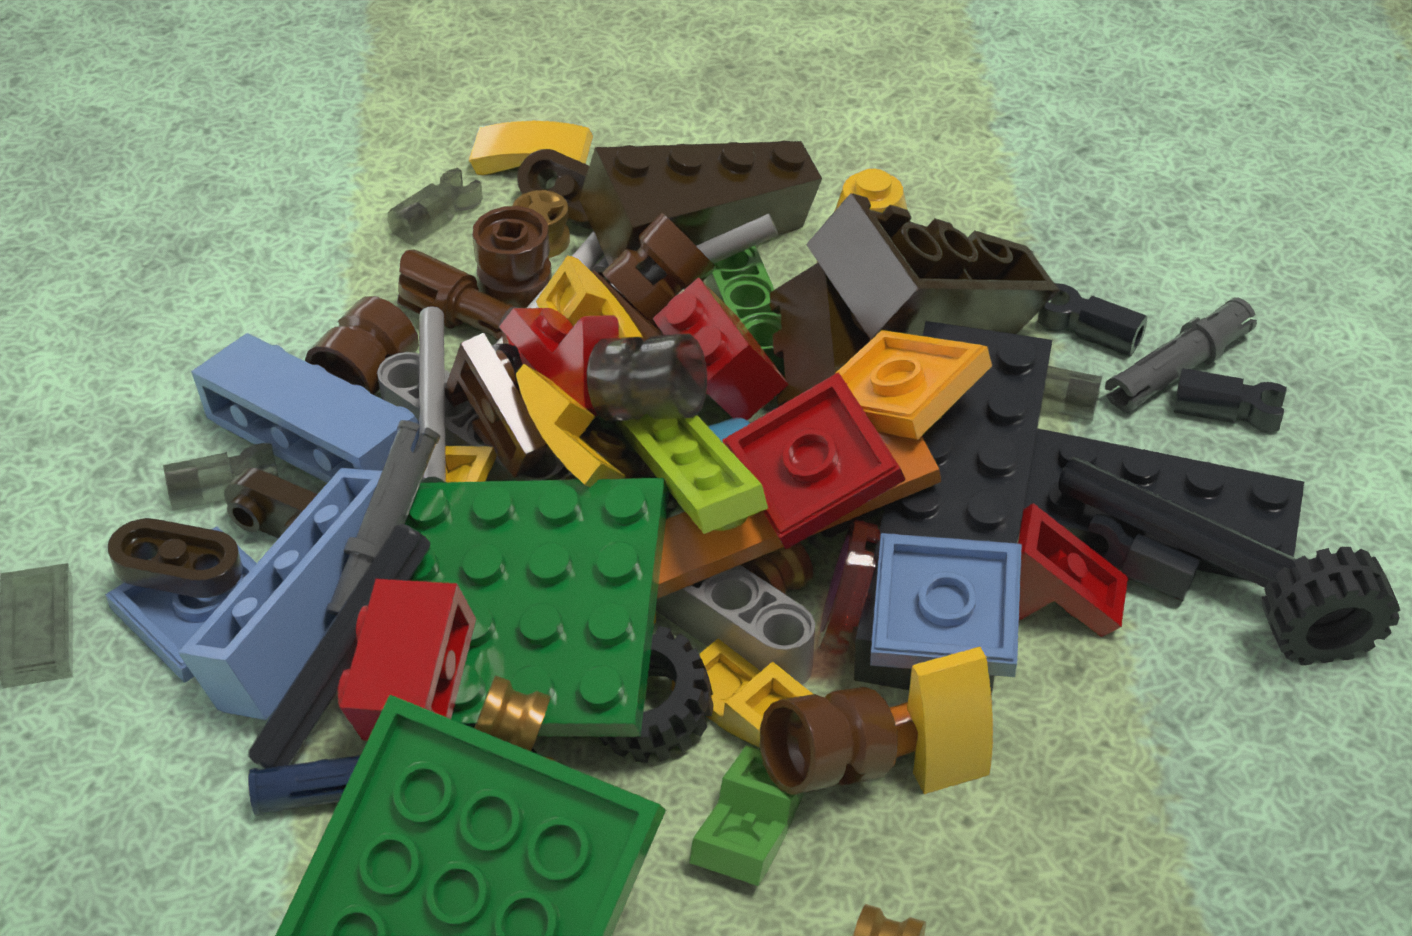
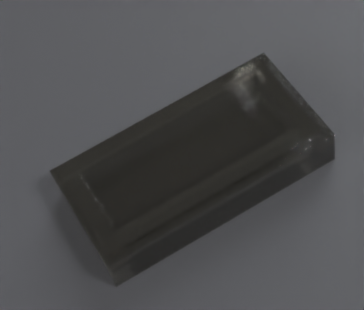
[0,563,73,688]

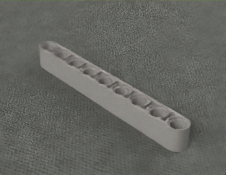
[377,352,815,685]

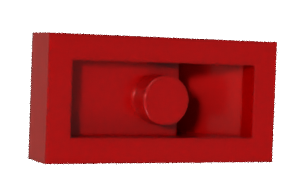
[499,308,620,416]
[1018,503,1128,637]

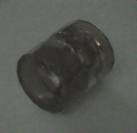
[587,334,708,421]

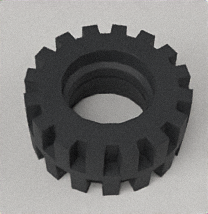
[1261,547,1401,665]
[599,626,714,763]

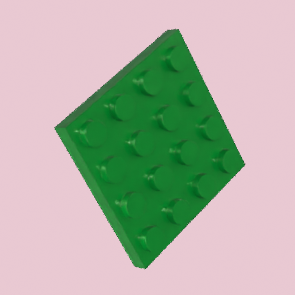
[405,478,669,737]
[275,694,666,936]

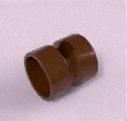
[472,206,552,308]
[603,213,717,327]
[305,296,419,396]
[760,687,898,795]

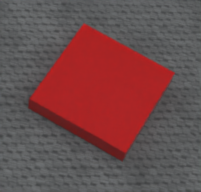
[722,372,906,550]

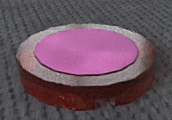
[816,518,881,656]

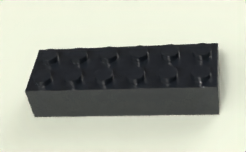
[854,321,1052,698]

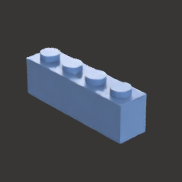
[191,333,419,483]
[178,468,382,720]

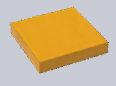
[835,330,992,440]

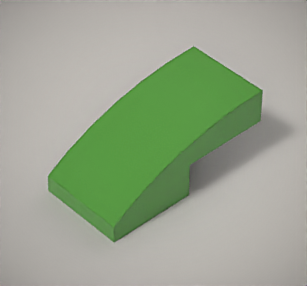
[689,746,804,886]

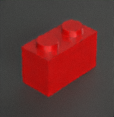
[652,277,789,421]
[338,579,476,741]

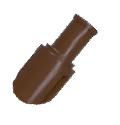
[397,249,518,340]

